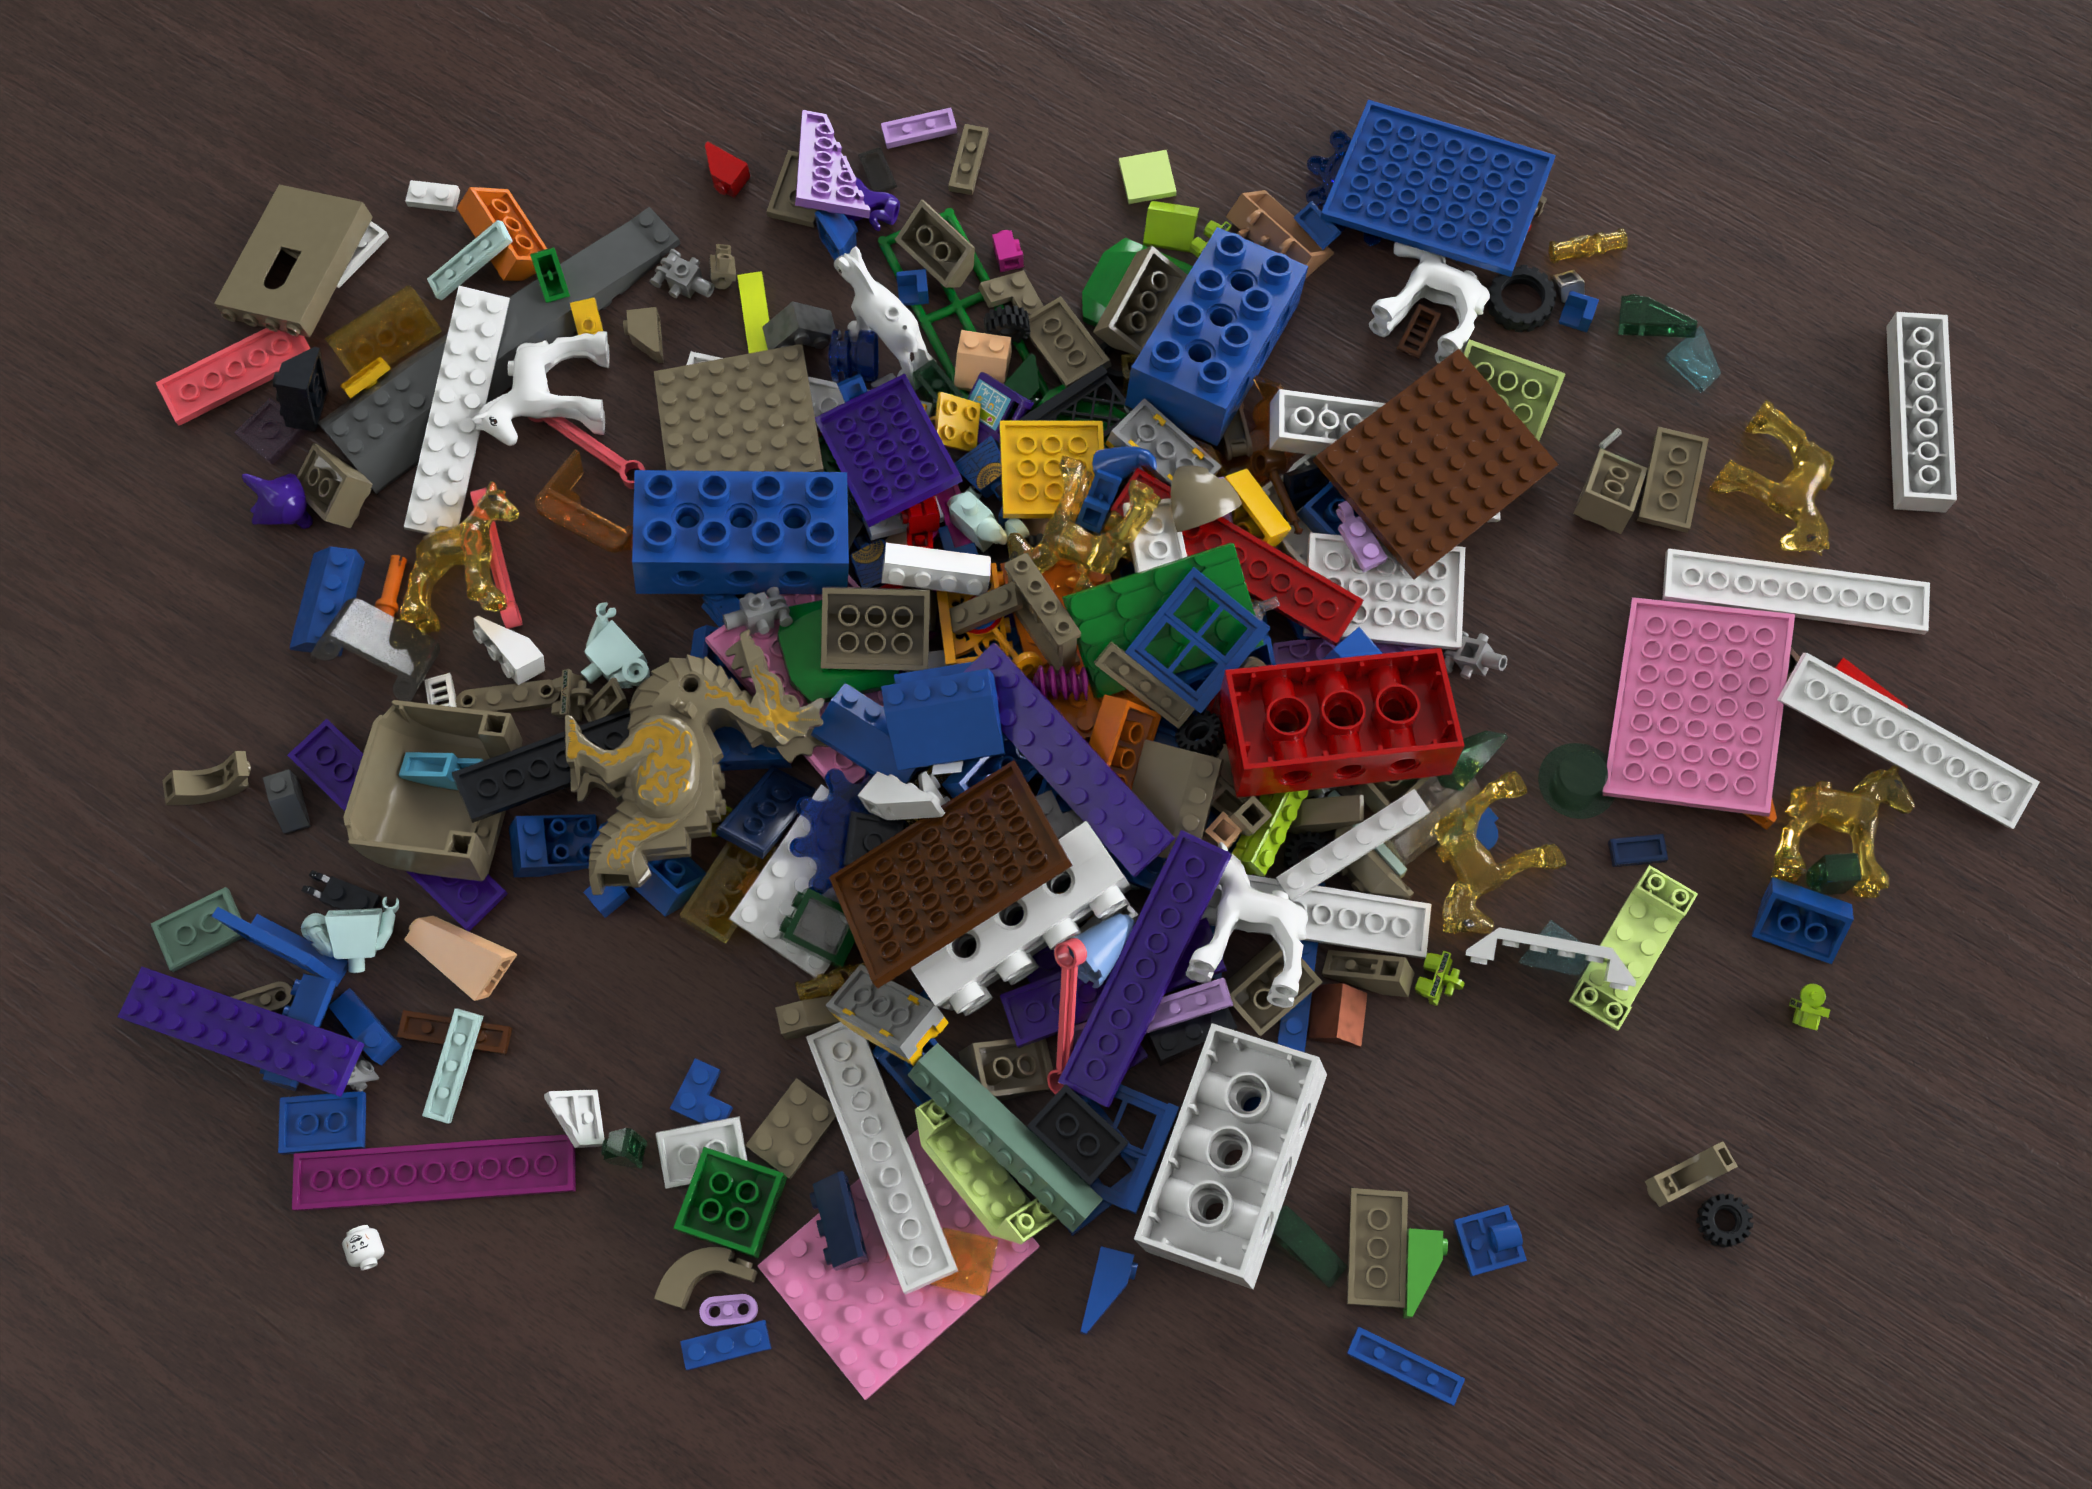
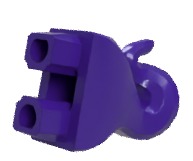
[845,177,900,231]

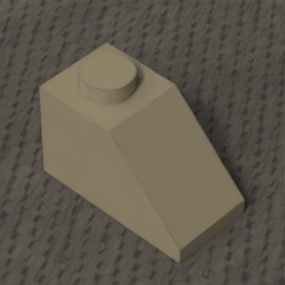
[623,307,664,363]

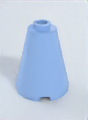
[1067,913,1135,988]

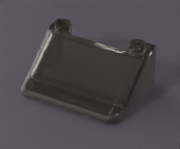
[310,598,440,702]

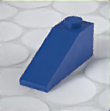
[328,988,403,1065]
[1080,1246,1138,1335]

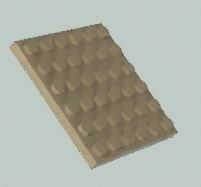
[654,344,824,472]

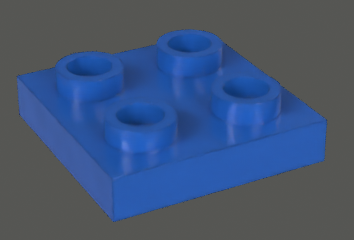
[1453,1205,1527,1277]

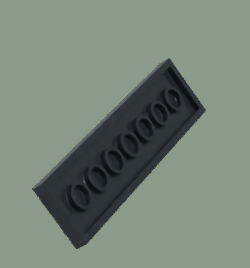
[452,708,631,823]

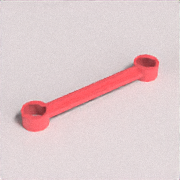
[528,417,645,489]
[470,487,523,629]
[1047,938,1087,1095]

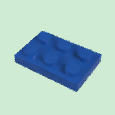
[278,1091,366,1155]

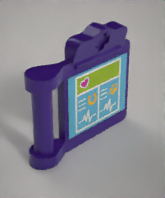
[967,372,1034,443]

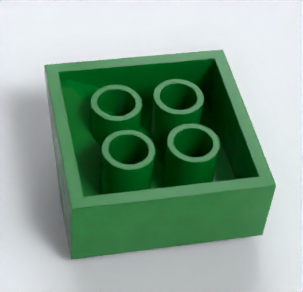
[674,1147,787,1259]

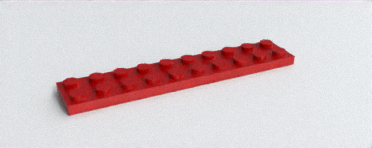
[1110,468,1364,646]

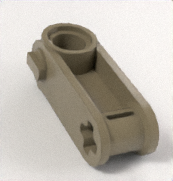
[1221,402,1253,461]

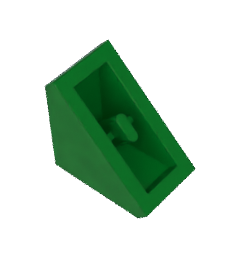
[530,247,570,303]

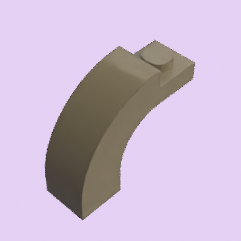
[162,751,251,805]
[1211,776,1272,836]
[1645,1142,1738,1207]
[654,1247,758,1310]

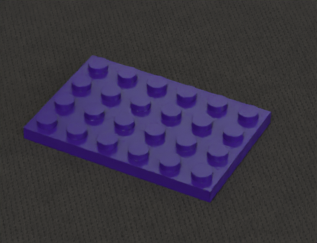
[815,373,963,527]

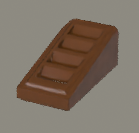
[1397,304,1441,359]

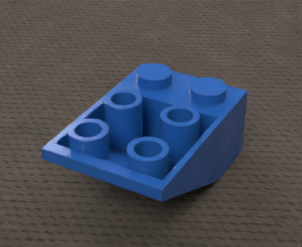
[509,814,597,877]

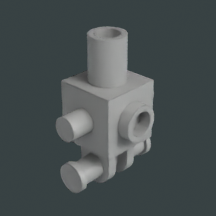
[650,249,715,298]
[723,587,793,635]
[1443,631,1507,679]

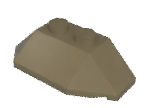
[1333,825,1414,900]

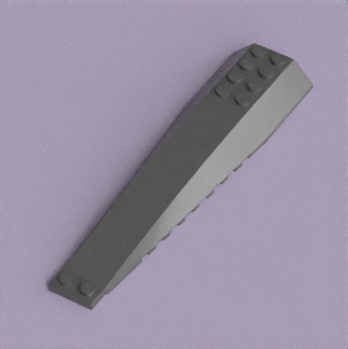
[318,207,681,494]

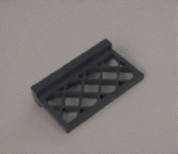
[1020,365,1133,439]

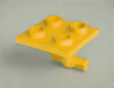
[922,392,981,452]

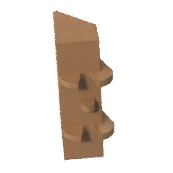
[1226,190,1334,278]

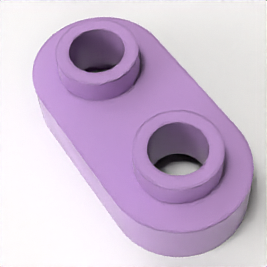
[700,1294,758,1327]

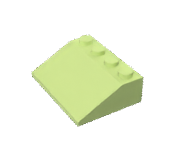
[1464,339,1565,441]

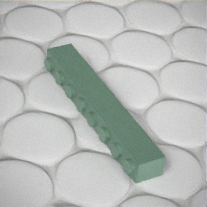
[908,1043,1103,1232]

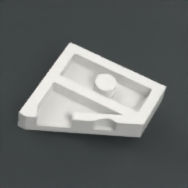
[544,1090,605,1148]

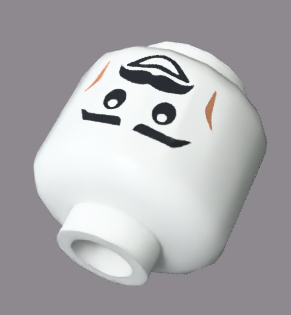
[342,1225,384,1270]

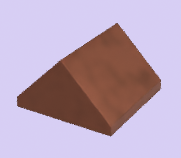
[1306,983,1367,1048]

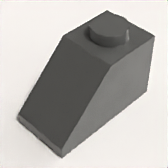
[263,769,311,835]

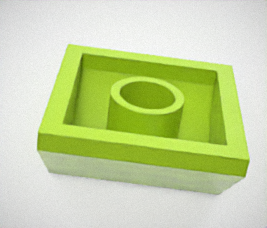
[1143,201,1199,253]

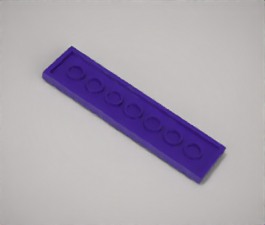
[1000,917,1227,1048]

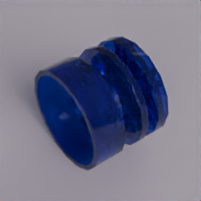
[828,329,879,383]

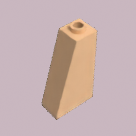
[404,916,517,1001]

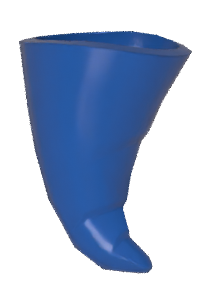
[1092,446,1157,483]

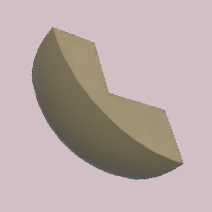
[1171,465,1242,532]

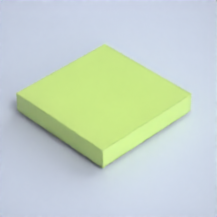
[1119,150,1176,204]

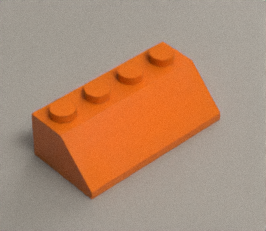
[457,187,547,281]
[1089,695,1161,790]

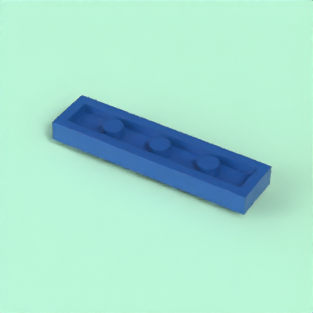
[1346,1327,1465,1406]

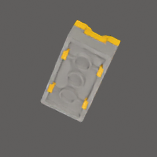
[1105,398,1221,487]
[825,964,948,1066]

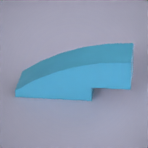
[399,752,484,790]

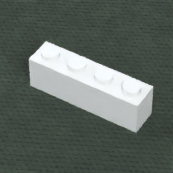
[881,543,991,596]

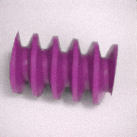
[1033,665,1088,701]

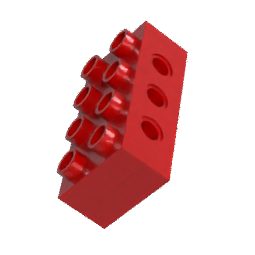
[1218,648,1465,798]

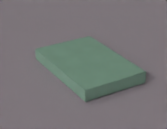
[151,887,243,972]

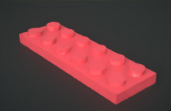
[156,328,311,426]

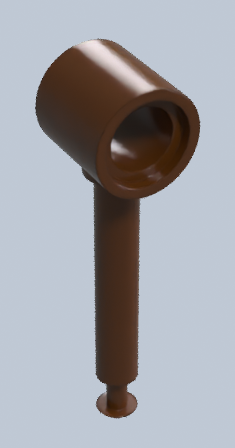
[1251,450,1304,535]

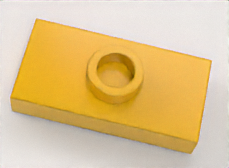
[570,297,604,335]
[340,357,391,399]

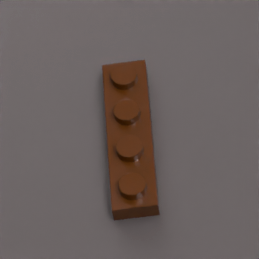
[397,1010,512,1055]

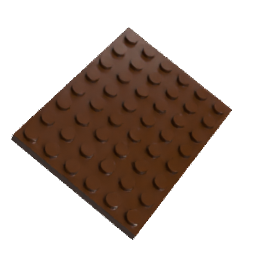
[1312,349,1559,580]
[829,760,1073,989]

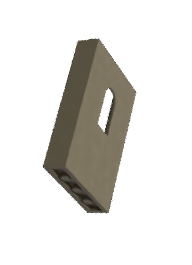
[214,184,373,337]

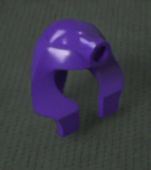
[242,473,313,529]

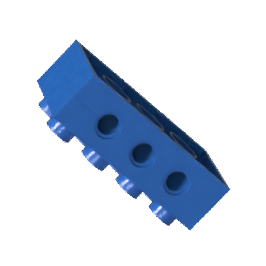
[1125,227,1309,446]
[632,470,849,595]

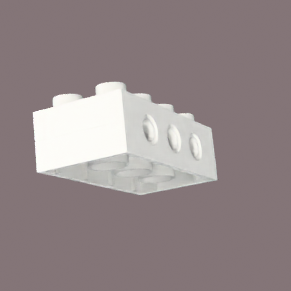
[911,821,1132,1016]
[1134,1024,1327,1289]

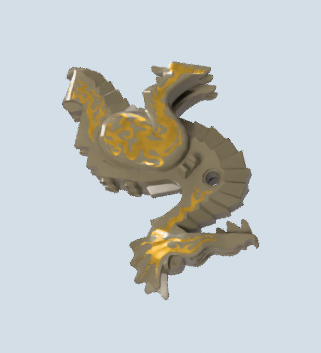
[565,629,829,895]

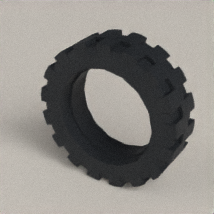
[1487,265,1556,332]

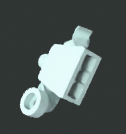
[947,485,1030,552]
[581,602,650,688]
[301,897,399,973]

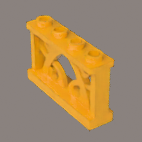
[936,563,1013,666]

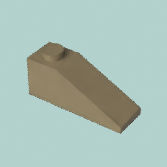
[1287,795,1364,835]
[1322,950,1415,997]
[775,996,840,1040]

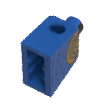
[954,436,1002,501]
[850,534,886,588]

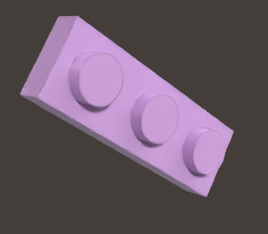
[881,108,957,149]

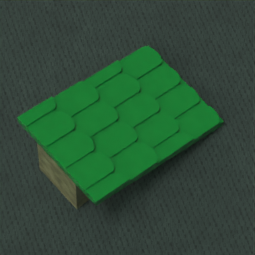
[1062,543,1264,698]

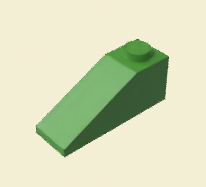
[1403,1228,1448,1319]

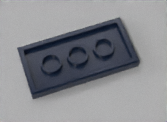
[716,766,817,859]

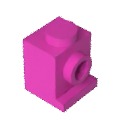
[992,230,1024,272]

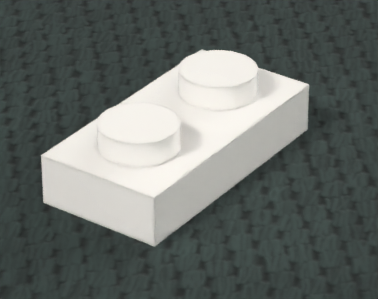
[405,180,460,212]

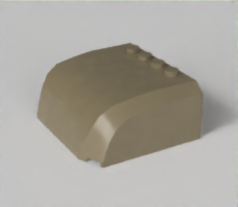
[343,700,522,881]

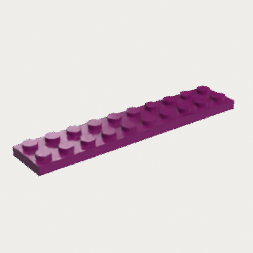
[292,1134,576,1211]

